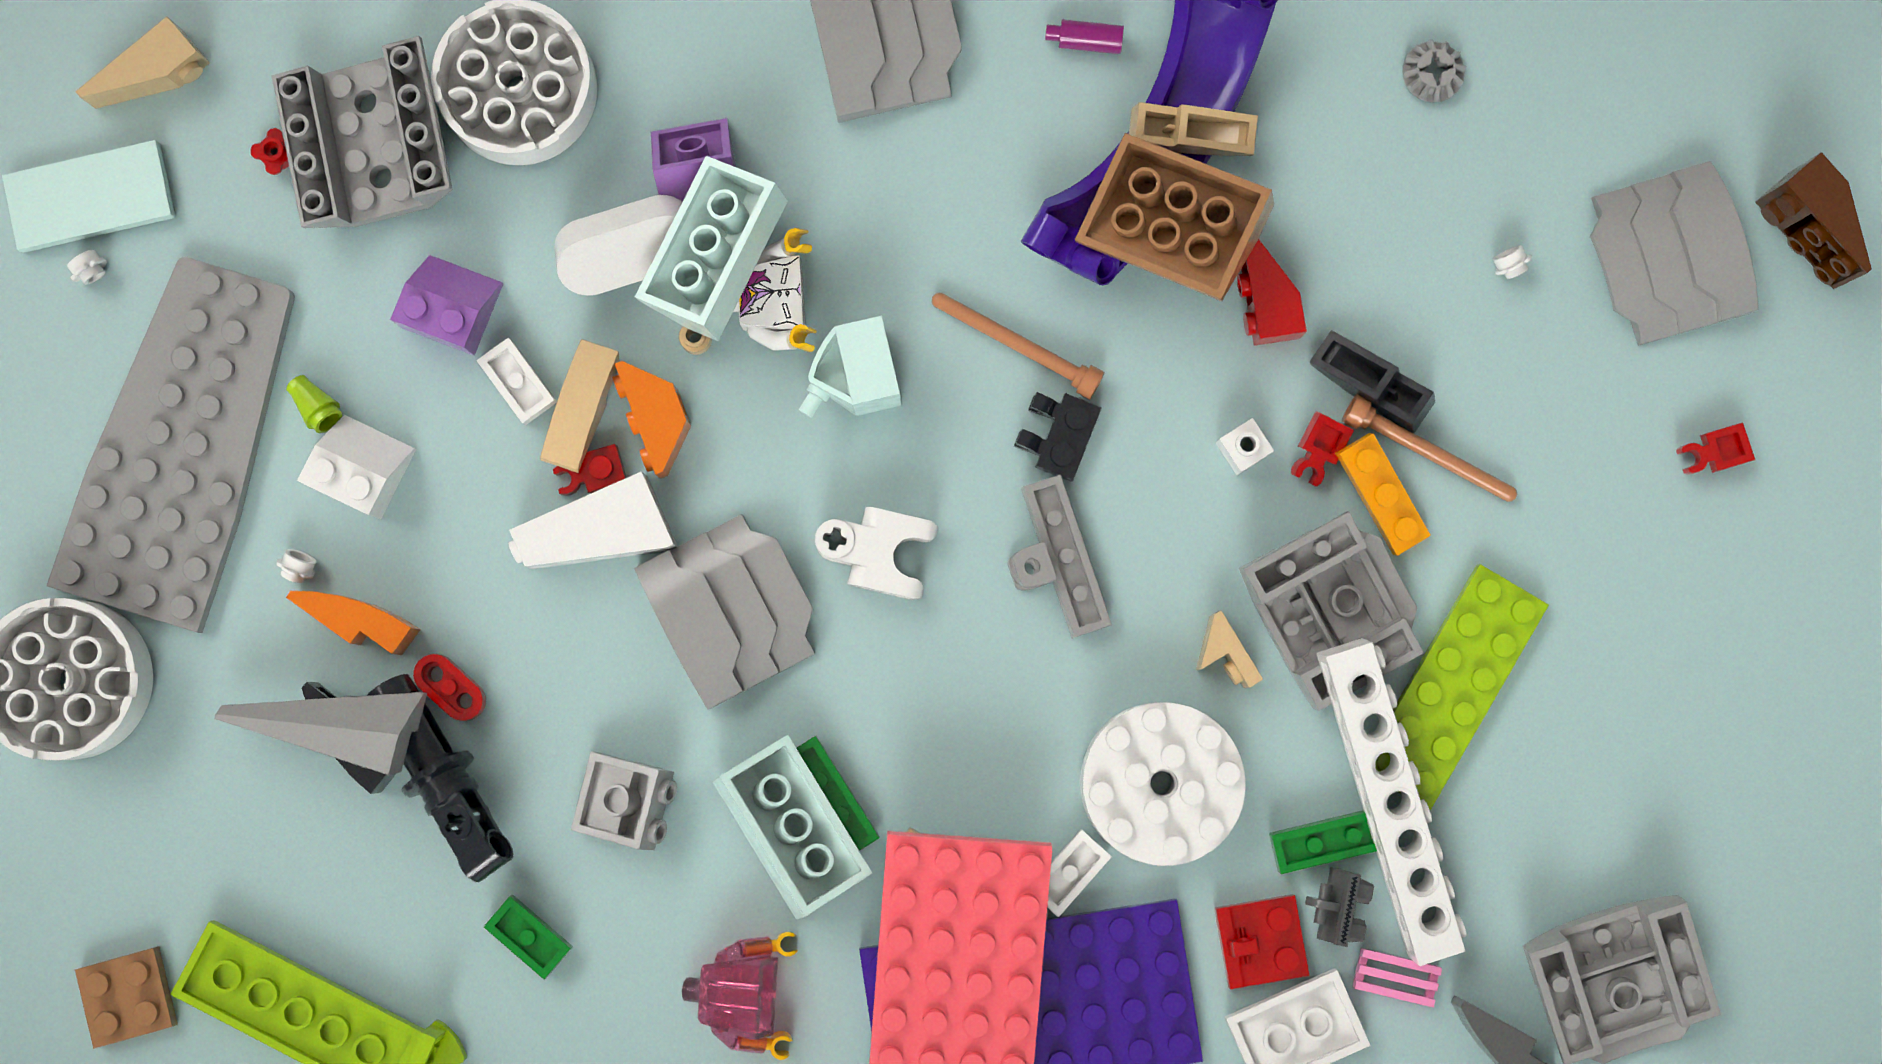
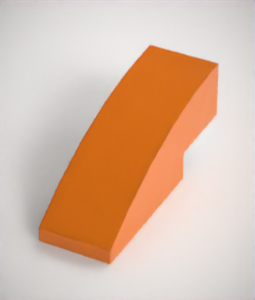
[286,591,421,655]

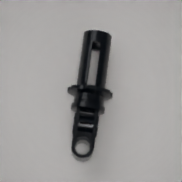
[367,674,513,882]

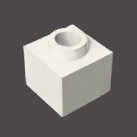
[1216,418,1274,475]

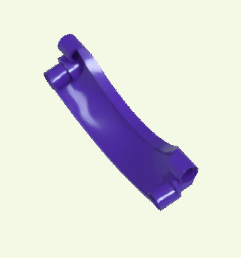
[1021,0,1278,286]

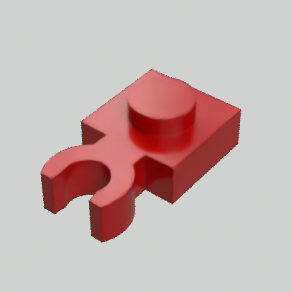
[1291,411,1354,487]
[1676,422,1755,475]
[553,444,627,496]

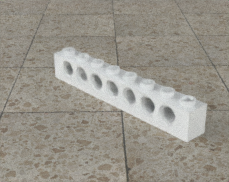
[1316,638,1466,967]

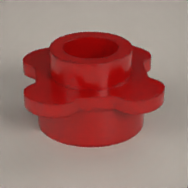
[250,128,289,175]

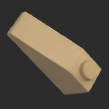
[75,16,210,109]

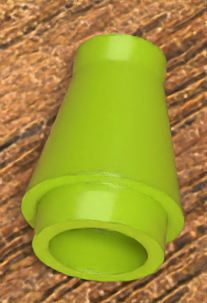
[286,375,342,433]

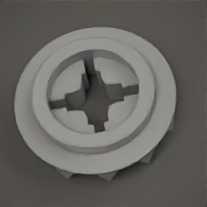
[1402,39,1466,102]

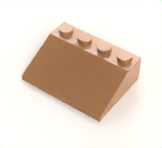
[1075,133,1274,301]

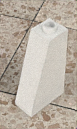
[508,471,678,569]

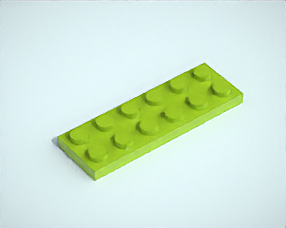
[1375,564,1549,811]
[170,920,424,1064]

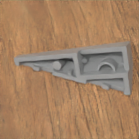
[214,692,427,775]

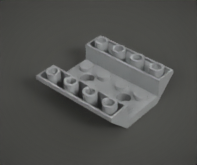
[272,36,453,228]

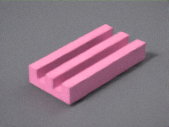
[1352,948,1442,1008]

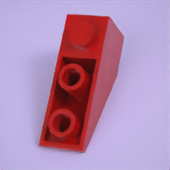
[1237,239,1307,346]

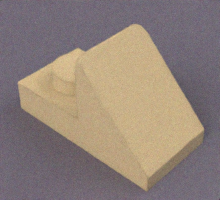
[1196,611,1263,688]

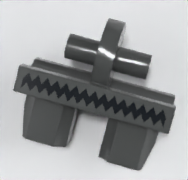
[1305,867,1374,947]

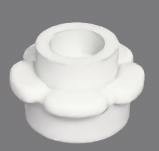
[1493,245,1532,279]
[67,250,107,285]
[276,549,316,583]

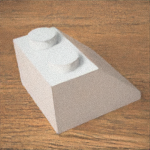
[297,415,416,519]

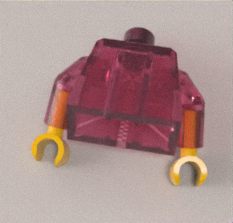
[682,932,798,1060]

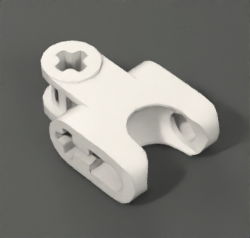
[815,507,938,600]

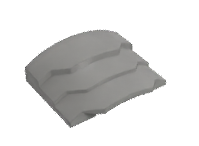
[810,0,962,123]
[1590,161,1758,346]
[1239,511,1424,711]
[634,514,815,709]
[1523,895,1721,1064]

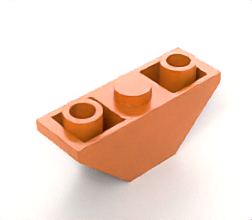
[612,361,691,479]

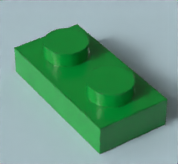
[484,895,573,980]

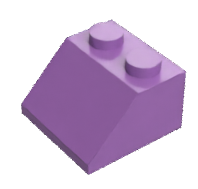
[651,118,736,202]
[390,255,503,356]

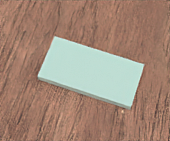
[2,140,176,253]

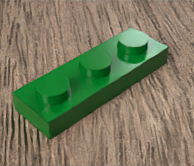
[796,736,880,851]
[1269,807,1389,874]

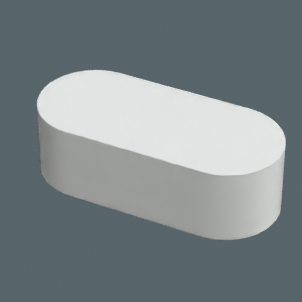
[554,195,682,295]

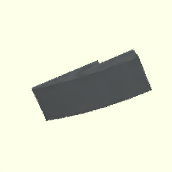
[1451,995,1546,1064]

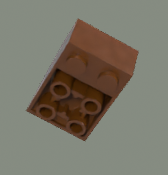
[1755,152,1872,289]

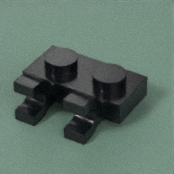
[1013,392,1102,482]

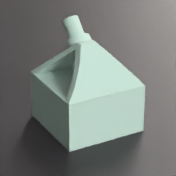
[798,315,901,418]

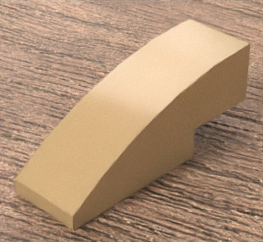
[1129,102,1258,156]
[540,339,620,473]

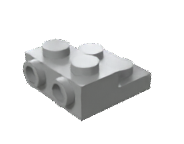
[571,752,677,851]

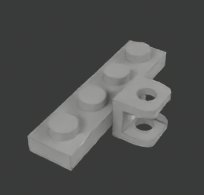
[1007,475,1112,638]

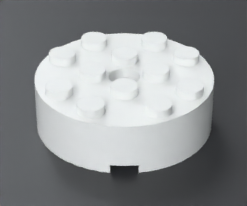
[431,0,597,165]
[0,598,153,760]
[1080,702,1246,866]

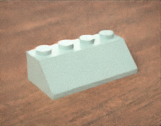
[635,156,788,341]
[713,735,872,920]

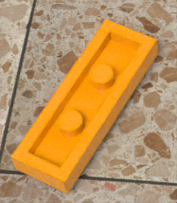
[1335,433,1431,556]

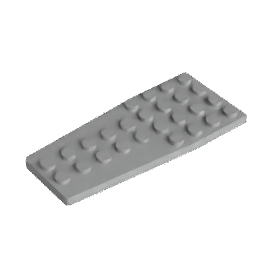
[46,257,295,633]

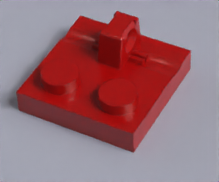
[1214,894,1310,989]

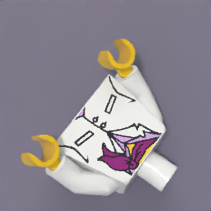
[733,228,817,352]

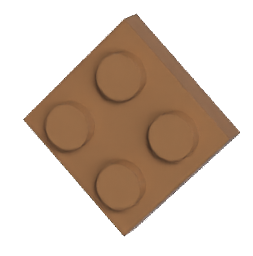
[75,946,178,1049]

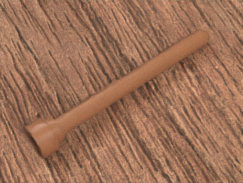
[932,293,1105,400]
[1342,394,1517,502]

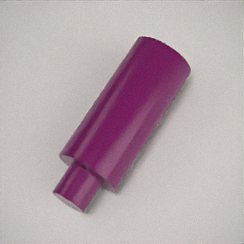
[1045,19,1124,54]

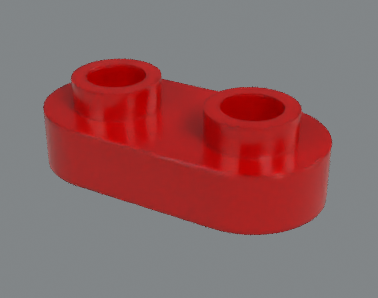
[413,654,486,721]

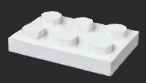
[1224,968,1371,1064]

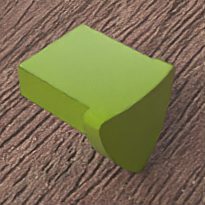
[407,1020,467,1064]

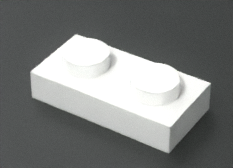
[476,337,557,425]
[1047,829,1112,917]

